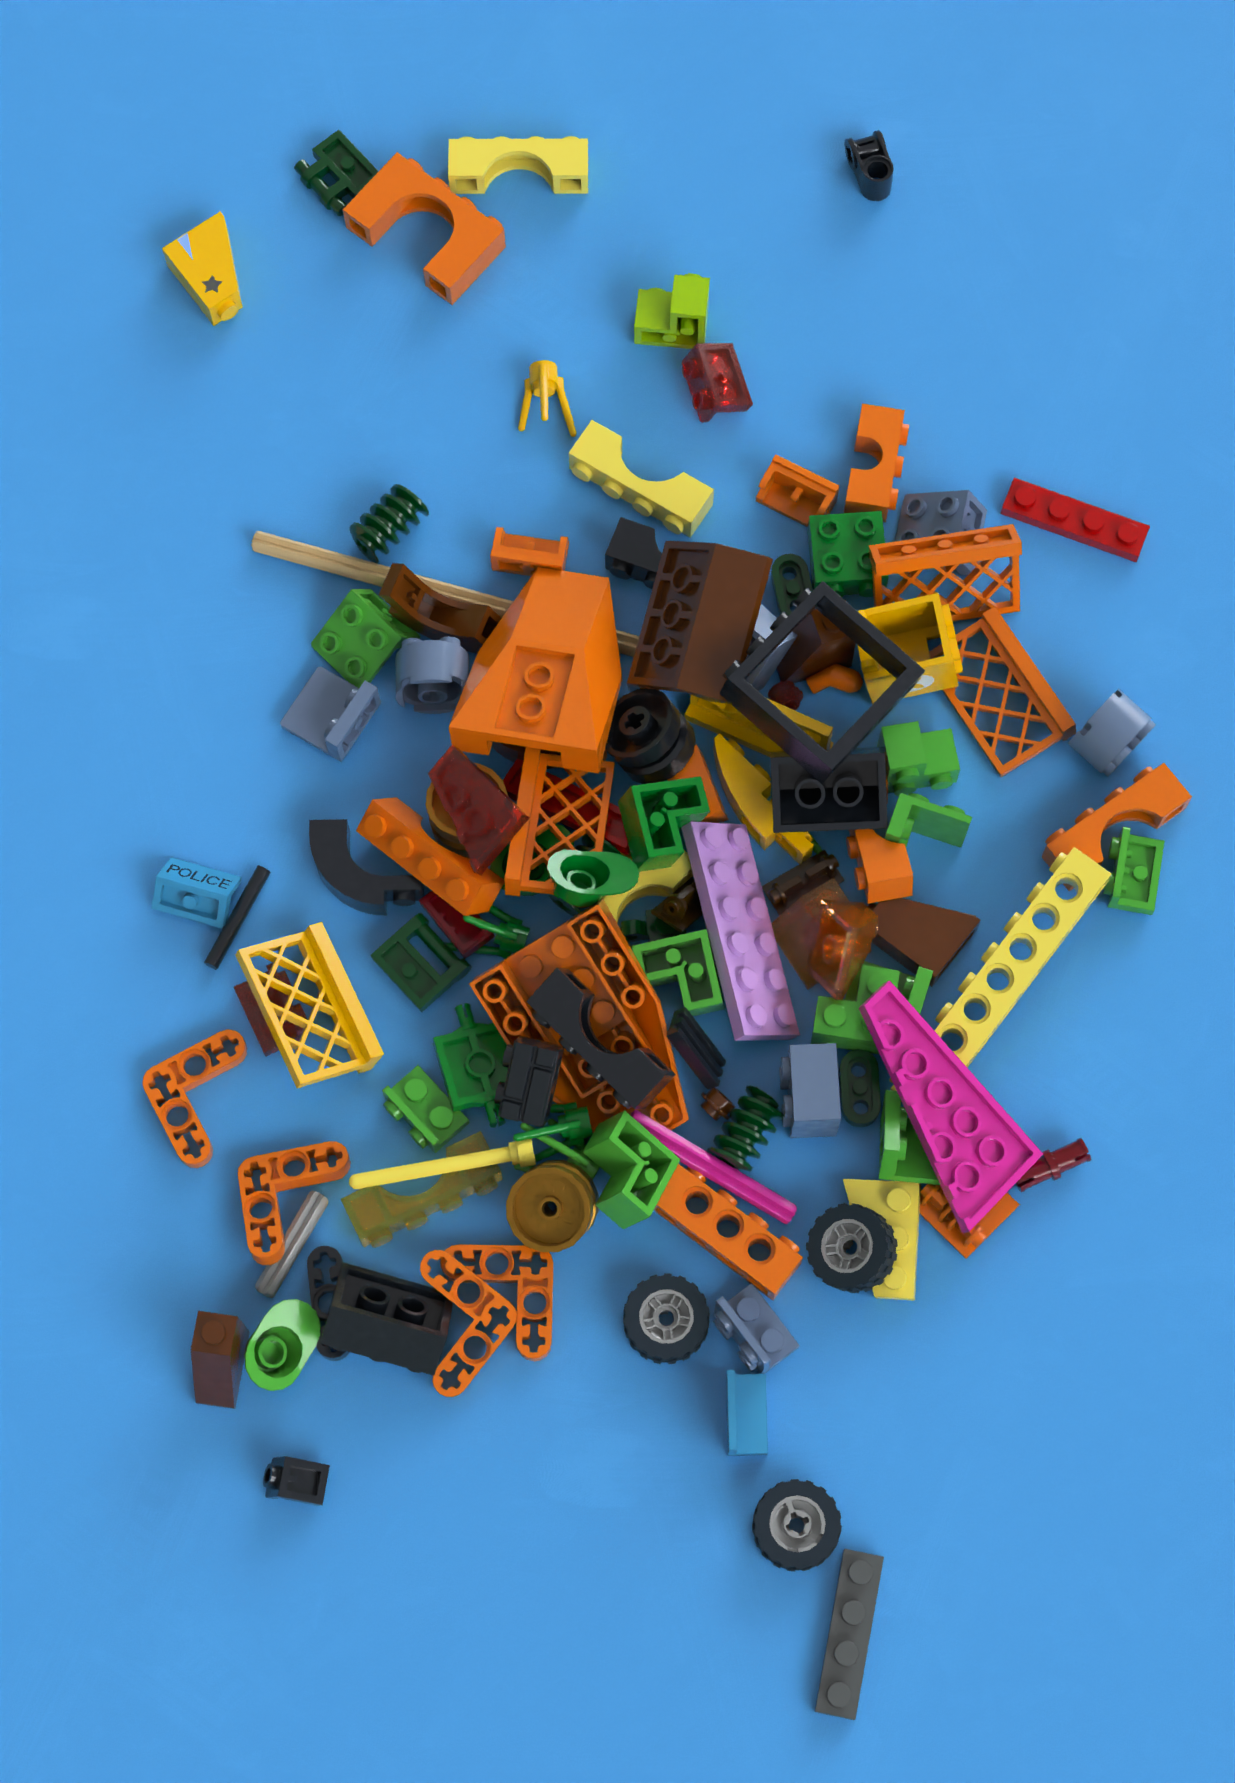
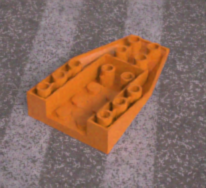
[449,567,622,774]
[469,899,689,1133]

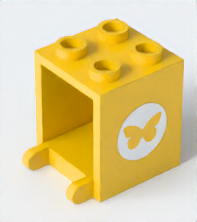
[857,593,963,705]

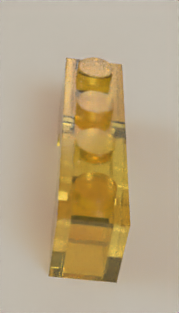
[341,1131,503,1248]

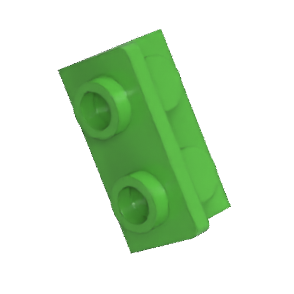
[382,1065,470,1153]

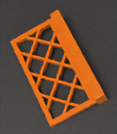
[869,524,1022,621]
[929,606,1076,777]
[505,747,615,897]

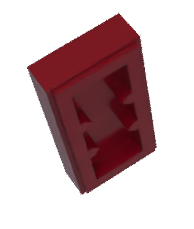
[419,891,495,959]

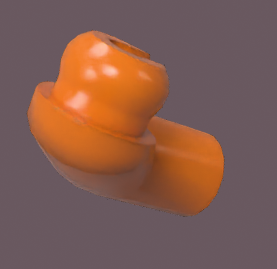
[806,664,863,694]

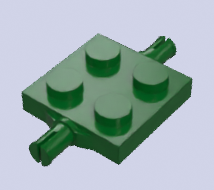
[433,1003,508,1128]

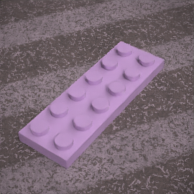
[681,821,800,1041]

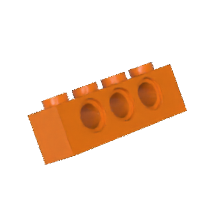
[654,1164,803,1300]

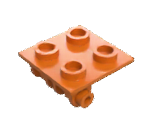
[920,1184,1020,1259]

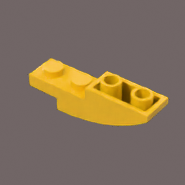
[713,733,814,864]

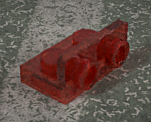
[681,343,753,423]
[234,963,308,1056]

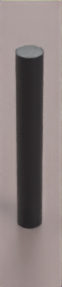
[204,865,271,970]

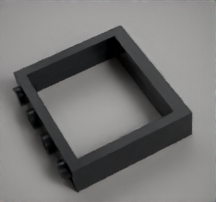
[719,581,925,784]

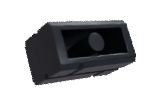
[494,1036,564,1127]

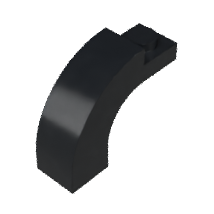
[309,819,424,916]

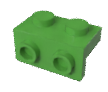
[1103,827,1165,915]

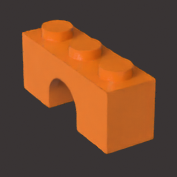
[844,403,909,522]

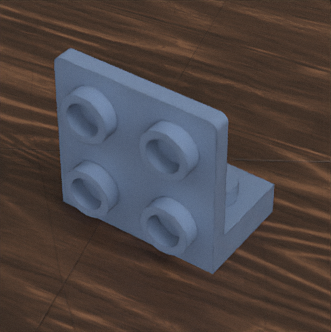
[895,490,987,575]
[280,667,381,762]
[713,1283,800,1374]

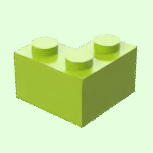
[634,273,710,350]

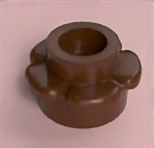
[700,1087,735,1121]

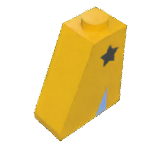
[162,211,243,326]

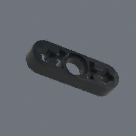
[307,1246,350,1361]

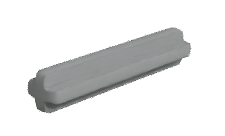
[255,1190,328,1298]

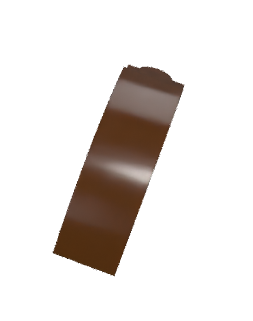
[379,563,502,653]

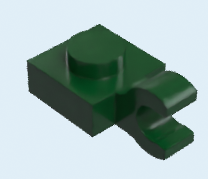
[620,909,687,943]

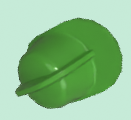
[244,1299,320,1391]

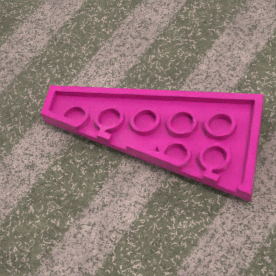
[859,980,1043,1233]

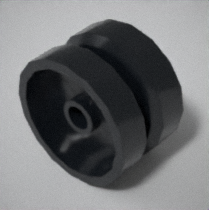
[605,688,696,784]

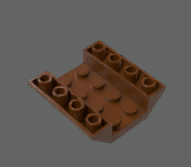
[627,541,773,704]

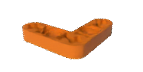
[142,1029,247,1168]
[238,1141,351,1265]
[440,1244,554,1361]
[420,1250,517,1397]

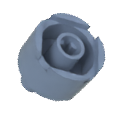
[395,636,469,714]
[1068,688,1156,776]

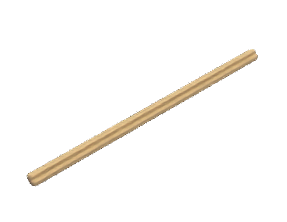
[251,531,639,657]

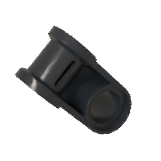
[844,130,894,201]

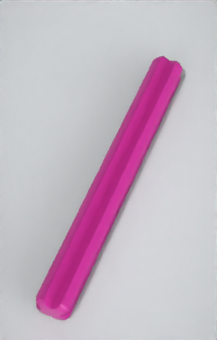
[630,1110,797,1224]

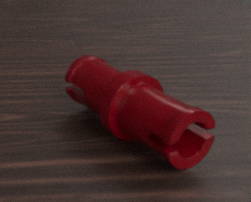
[1016,1138,1092,1192]

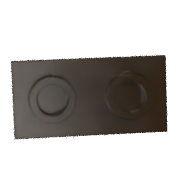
[762,850,845,918]
[651,878,703,933]

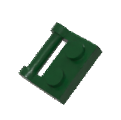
[370,913,472,1012]

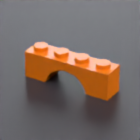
[1042,763,1192,891]
[846,776,913,904]
[356,797,505,916]

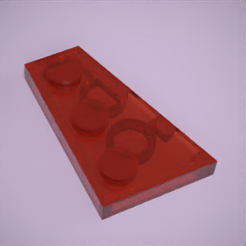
[428,745,529,875]

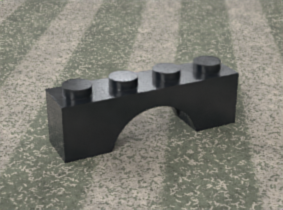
[605,517,662,589]
[526,968,676,1109]

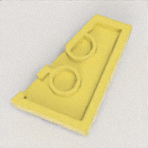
[843,1179,921,1301]

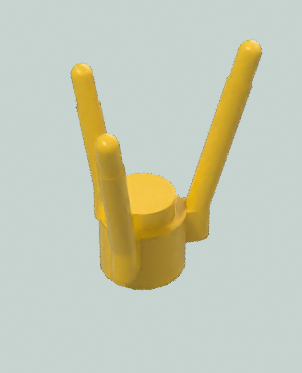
[518,360,577,437]

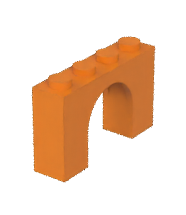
[343,152,506,305]

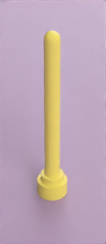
[349,1139,536,1189]

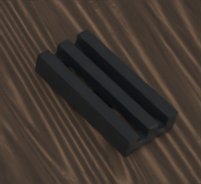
[667,1007,726,1090]

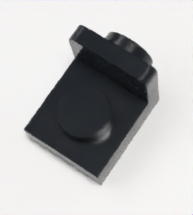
[263,1456,330,1506]

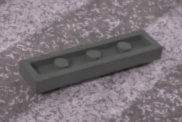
[814,1549,884,1720]

